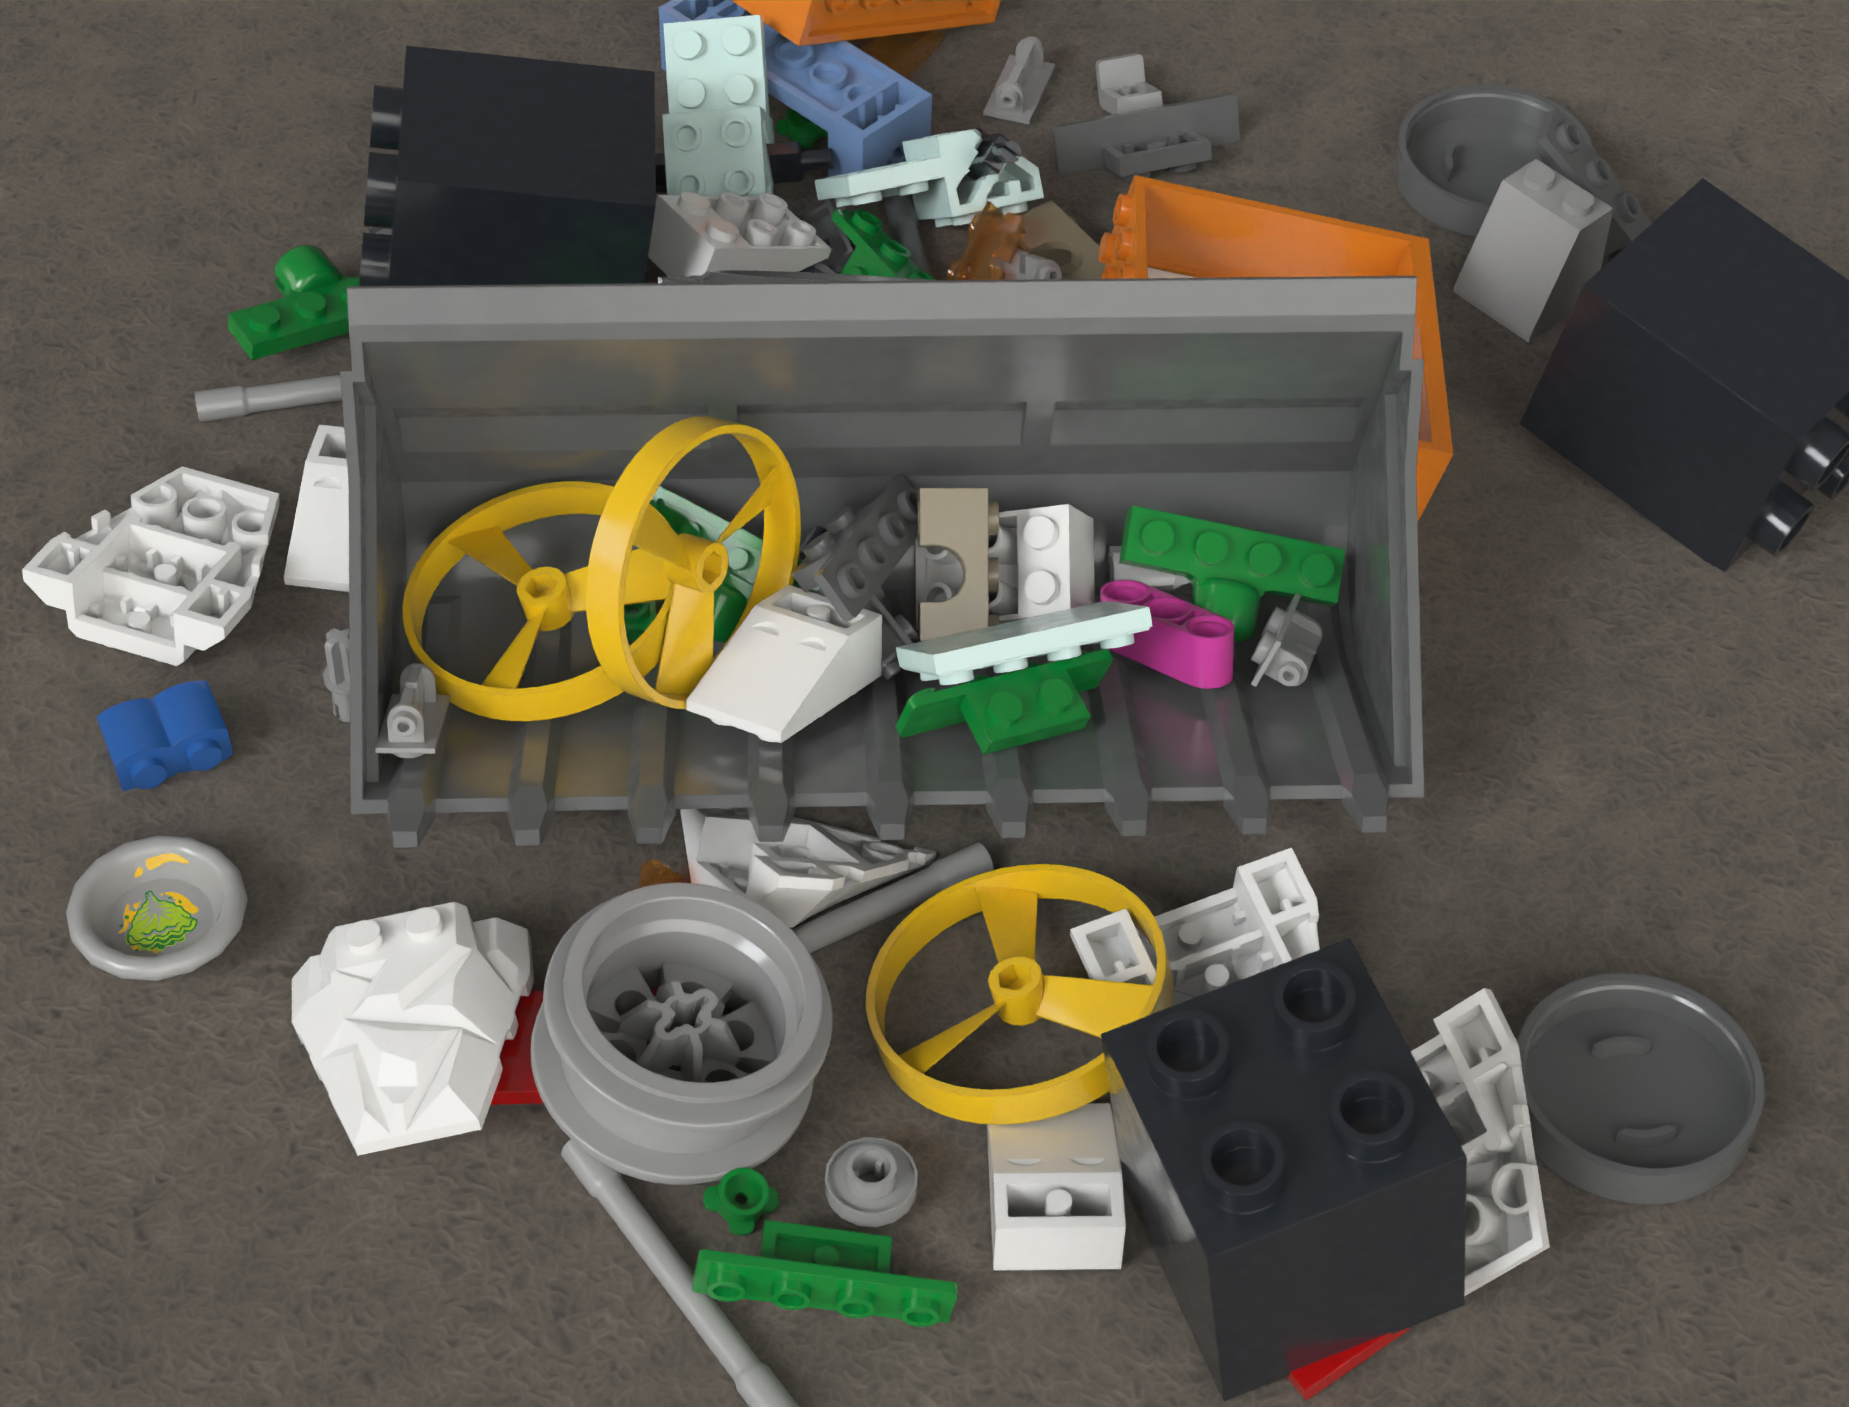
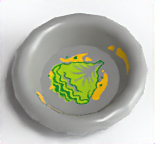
[66,835,248,981]

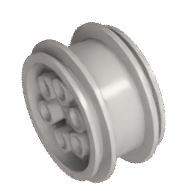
[530,883,832,1185]

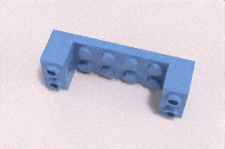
[659,0,932,177]

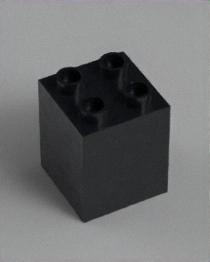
[359,46,656,286]
[1520,178,1849,572]
[1101,938,1467,1401]

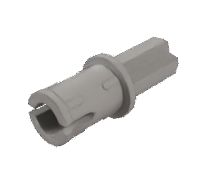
[323,628,350,722]

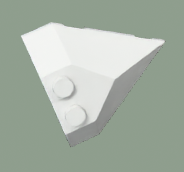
[680,808,937,927]

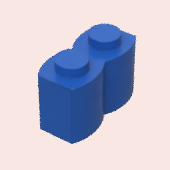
[97,680,233,791]

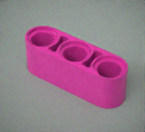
[1100,580,1234,689]

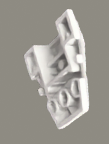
[22,466,279,666]
[1070,847,1320,1006]
[292,902,534,1156]
[1411,988,1550,1296]

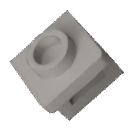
[1095,53,1163,115]

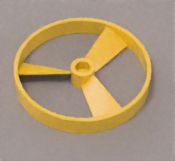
[586,416,801,709]
[402,481,674,721]
[866,864,1174,1125]

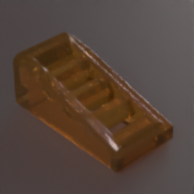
[860,30,944,80]

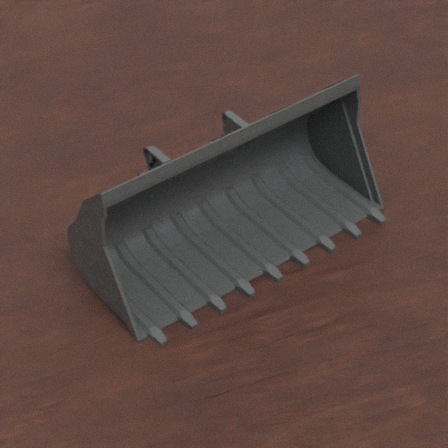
[340,276,1424,848]

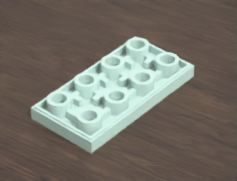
[896,601,1153,685]

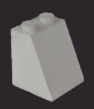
[1453,159,1614,343]

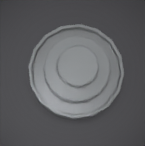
[825,1137,918,1227]

